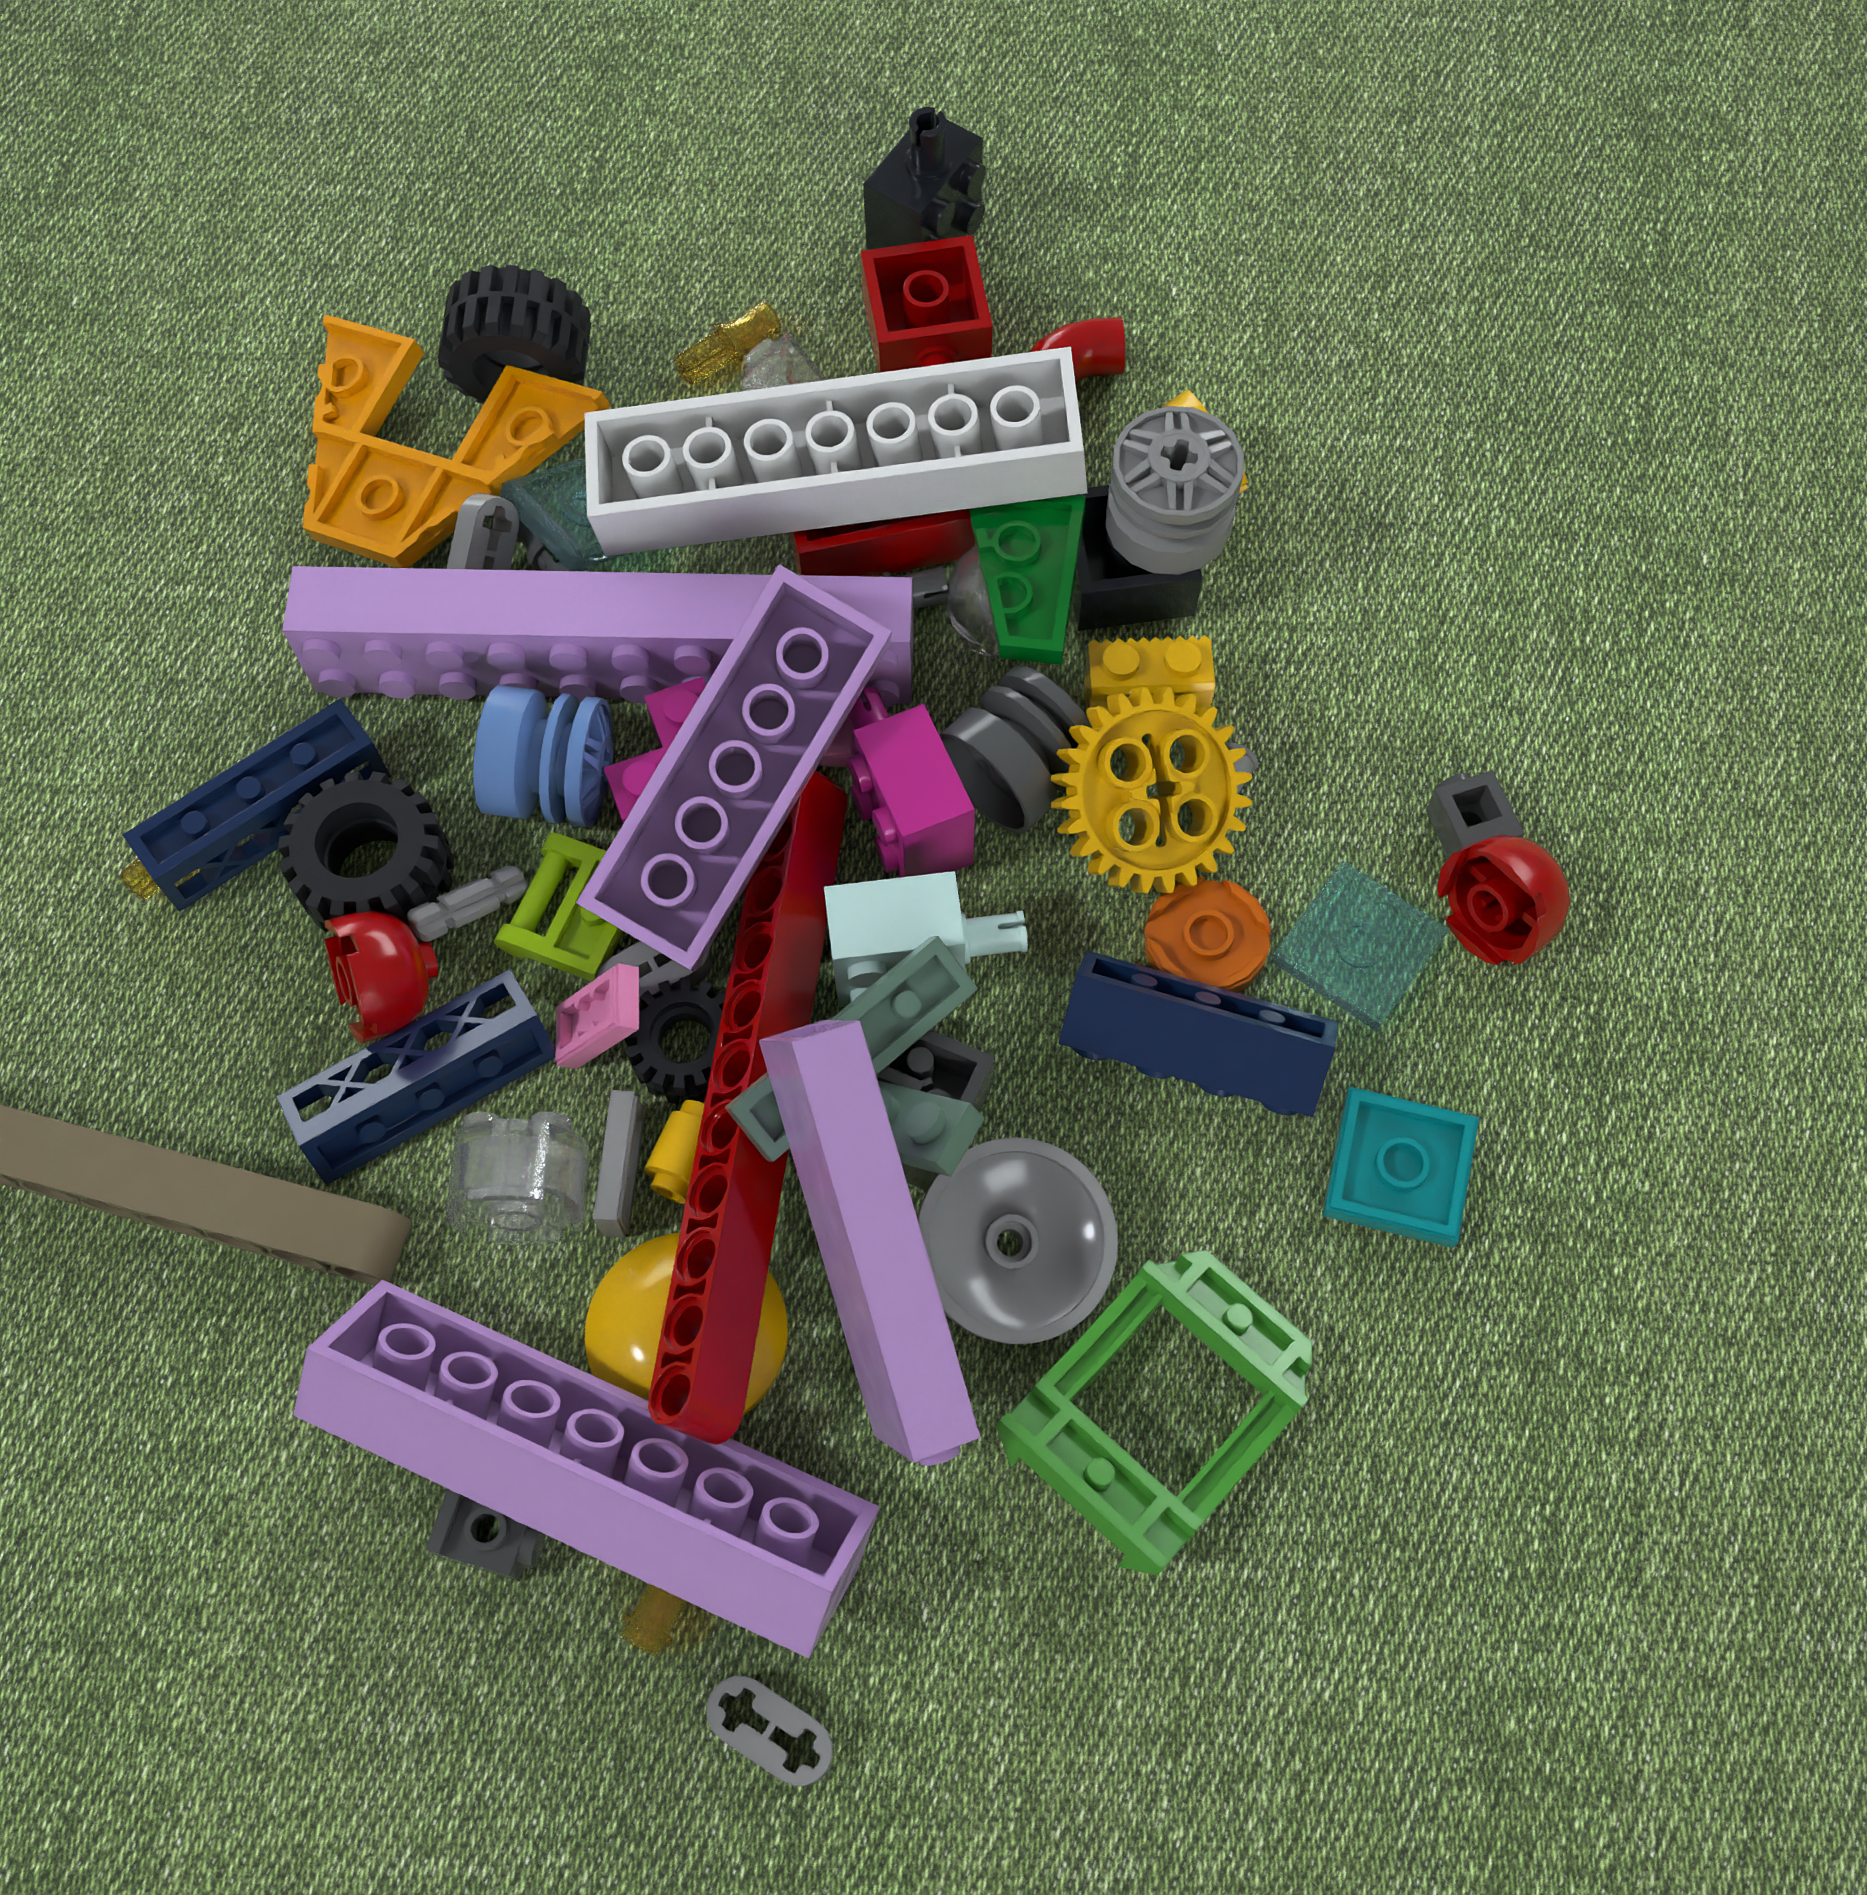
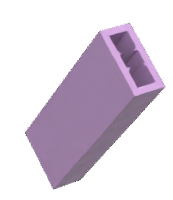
[759,1020,981,1466]

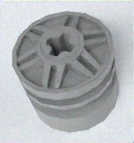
[1106,406,1244,575]

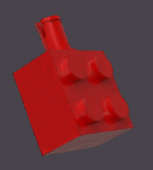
[860,235,993,373]

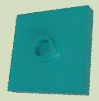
[1322,1086,1479,1248]

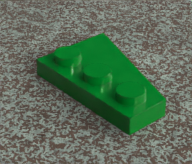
[968,495,1086,665]

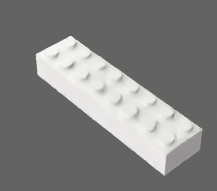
[584,347,1087,556]

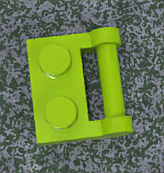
[494,833,624,982]

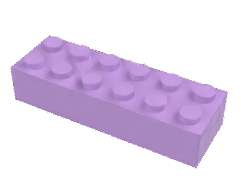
[576,564,892,972]

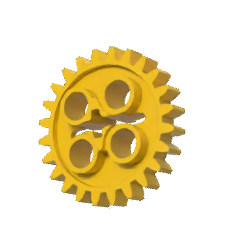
[1051,687,1252,894]

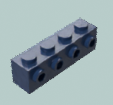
[1058,950,1338,1117]

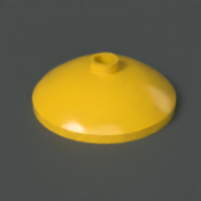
[585,1232,788,1416]

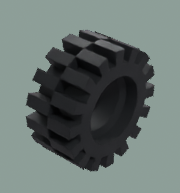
[624,978,725,1104]

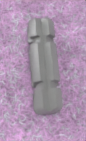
[407,866,528,942]

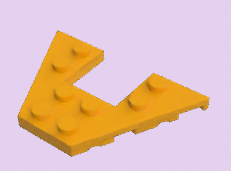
[302,315,611,568]

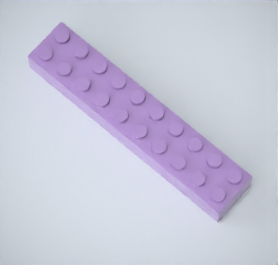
[282,566,914,708]

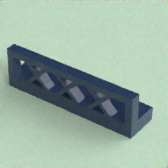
[123,699,391,912]
[276,969,556,1185]

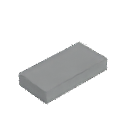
[593,1090,645,1238]

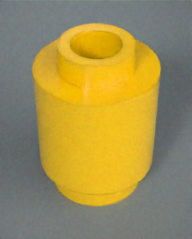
[644,1100,705,1204]

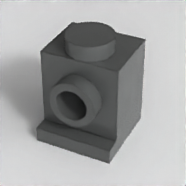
[1426,770,1525,859]
[425,1488,546,1582]

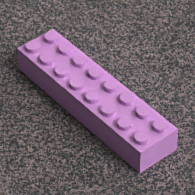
[293,1280,880,1658]

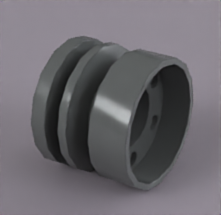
[939,665,1092,834]

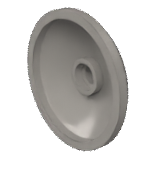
[917,1137,1118,1344]

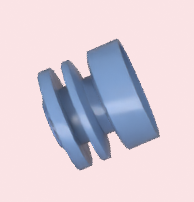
[473,685,613,828]

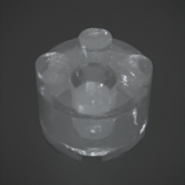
[446,1112,590,1246]

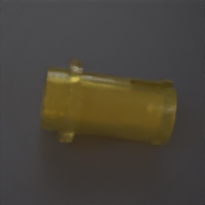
[620,1584,687,1657]

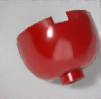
[1437,835,1570,965]
[324,911,438,1043]

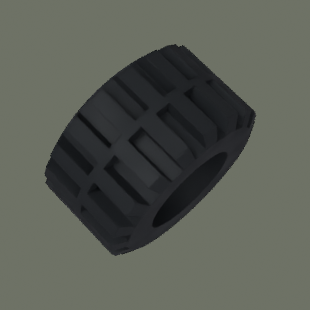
[438,265,592,405]
[278,772,454,936]

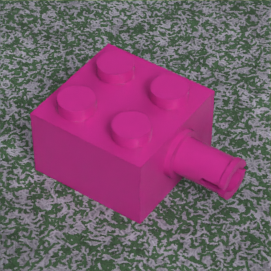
[847,687,975,878]

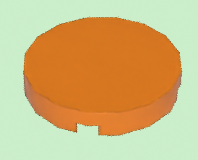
[1144,877,1271,993]

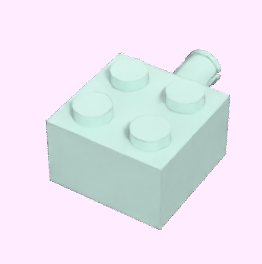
[824,871,1028,1007]

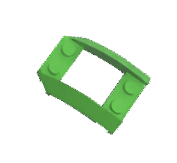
[996,1250,1312,1576]

